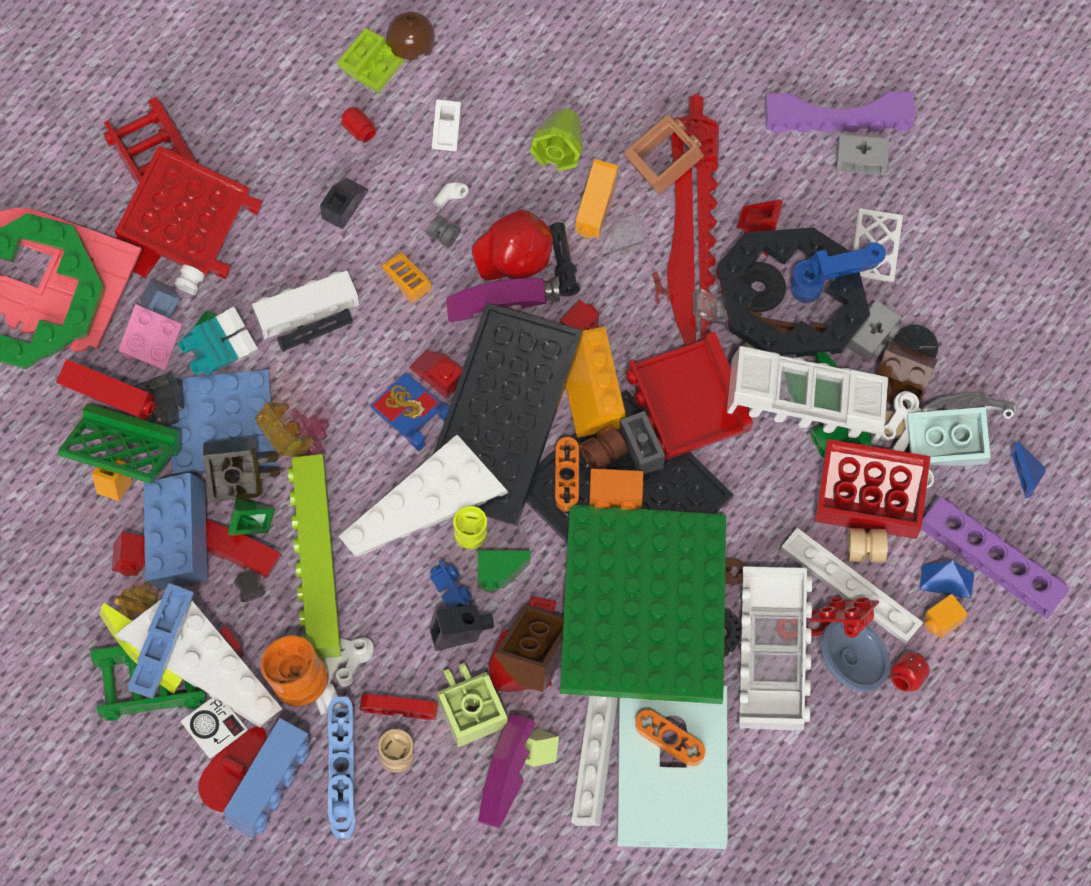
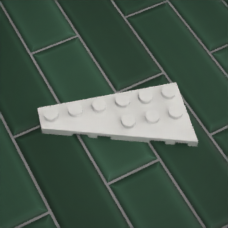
[338,435,508,557]

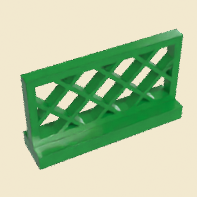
[58,404,181,484]

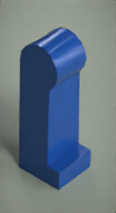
[809,242,886,282]

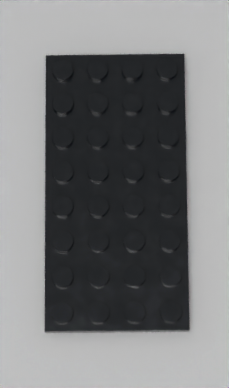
[433,303,584,526]

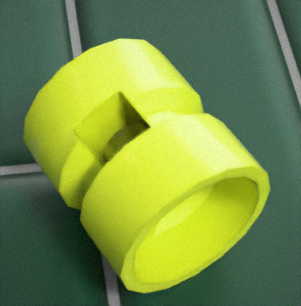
[453,506,487,549]

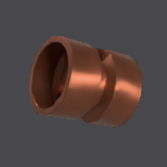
[579,425,628,469]

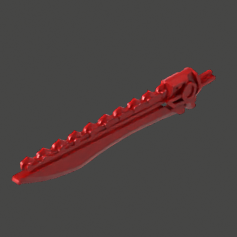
[667,94,719,346]

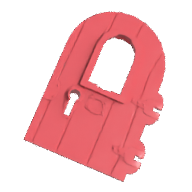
[0,208,142,352]

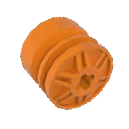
[261,635,328,707]

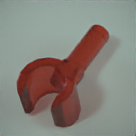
[652,272,670,305]

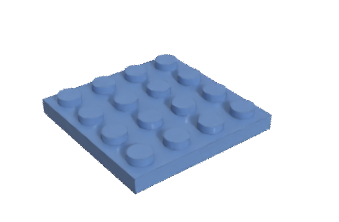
[166,369,277,476]

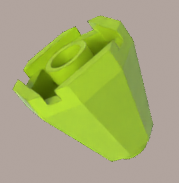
[530,108,583,171]

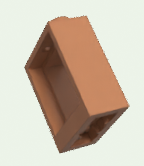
[623,114,704,195]

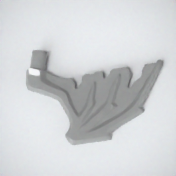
[923,392,1017,419]

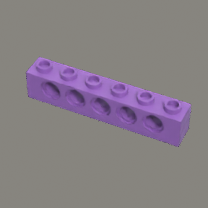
[921,497,1070,619]

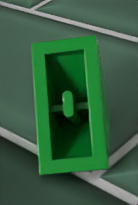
[228,498,275,535]

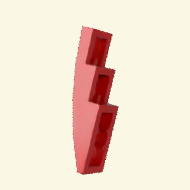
[206,520,281,578]

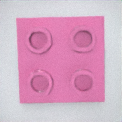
[118,304,182,370]

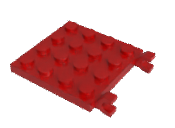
[115,145,263,280]

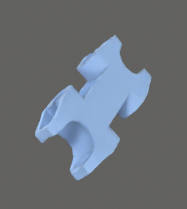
[328,697,355,839]

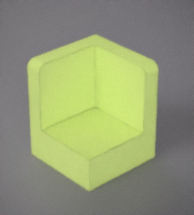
[524,729,559,767]

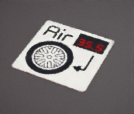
[181,698,247,758]

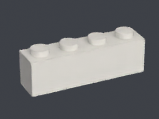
[252,271,359,339]

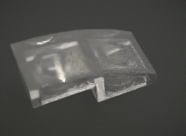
[693,289,728,326]

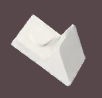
[432,99,461,151]

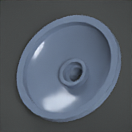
[821,622,890,692]

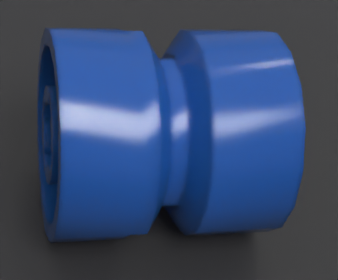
[790,259,825,303]

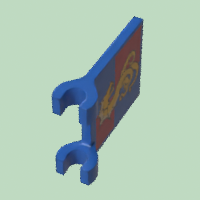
[370,372,450,451]

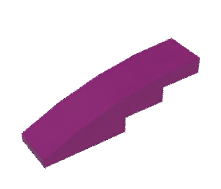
[478,714,536,828]

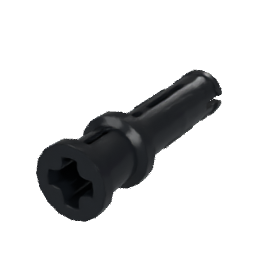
[549,222,580,297]

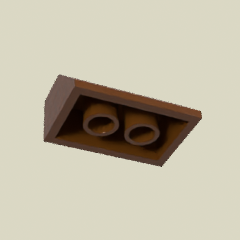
[495,605,564,692]

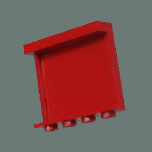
[625,331,753,461]

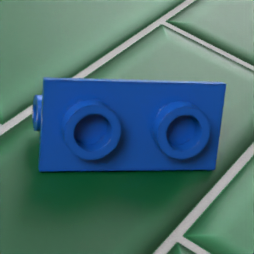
[430,560,473,608]

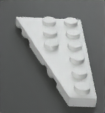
[115,586,282,727]

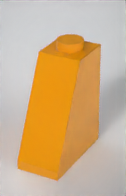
[575,159,618,238]

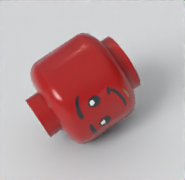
[890,652,930,692]

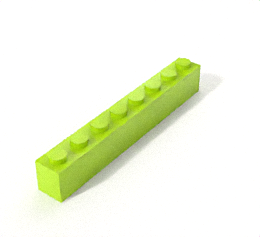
[288,454,341,658]

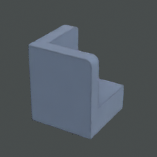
[140,279,180,319]

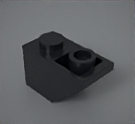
[320,178,368,229]

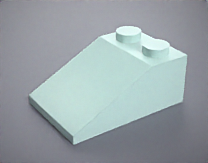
[908,407,990,466]

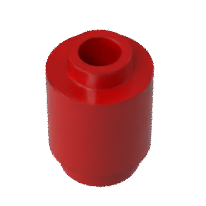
[341,107,377,143]

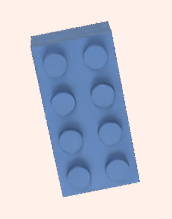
[144,473,207,590]
[224,718,311,839]

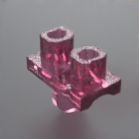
[284,410,330,457]

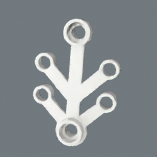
[880,391,934,488]
[321,637,374,696]

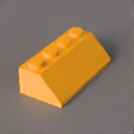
[566,326,626,438]

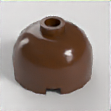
[386,12,435,60]

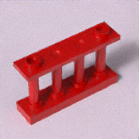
[103,96,197,185]

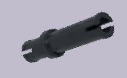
[277,308,353,352]

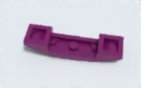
[446,278,547,322]

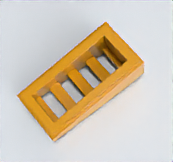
[381,252,432,303]

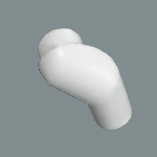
[432,183,469,209]

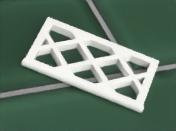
[853,208,903,282]

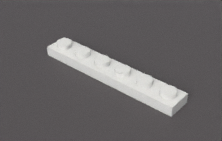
[781,528,923,645]
[571,696,618,826]

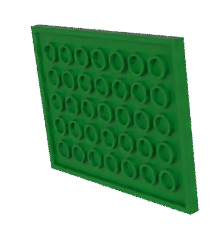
[560,505,726,704]

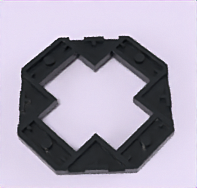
[716,227,870,357]

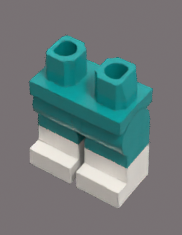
[177,307,258,376]

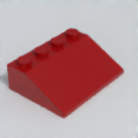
[814,439,931,539]

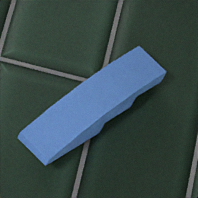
[128,583,194,699]

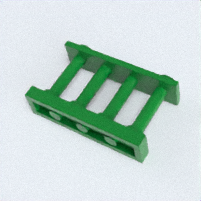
[90,646,207,721]

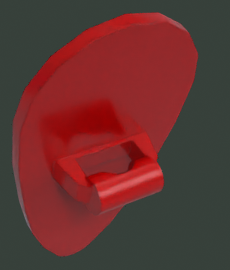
[198,727,267,812]

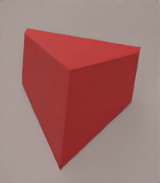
[736,199,783,258]

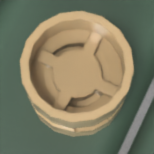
[847,528,888,563]
[378,729,414,773]

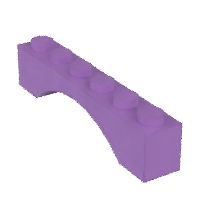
[764,91,915,133]

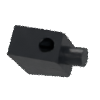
[429,605,494,651]

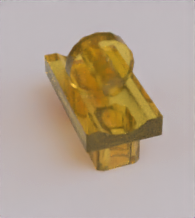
[114,582,158,620]

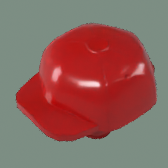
[471,209,553,280]

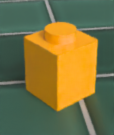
[92,455,132,501]
[924,594,968,639]

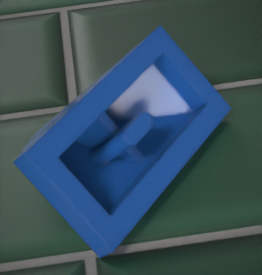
[1011,442,1046,498]
[919,560,974,599]

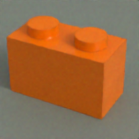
[589,469,643,510]

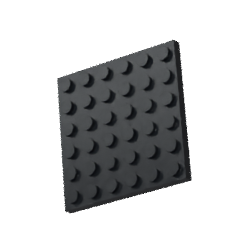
[526,390,734,544]

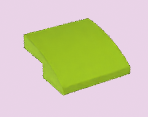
[337,28,406,93]

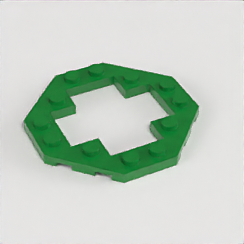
[0,213,106,370]

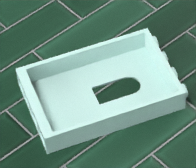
[617,686,728,849]

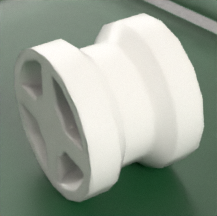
[174,265,205,295]
[315,683,341,715]

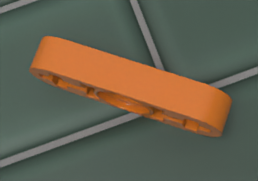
[555,437,579,512]
[635,710,705,766]

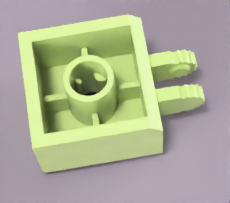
[437,663,508,747]

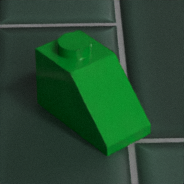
[478,550,531,592]

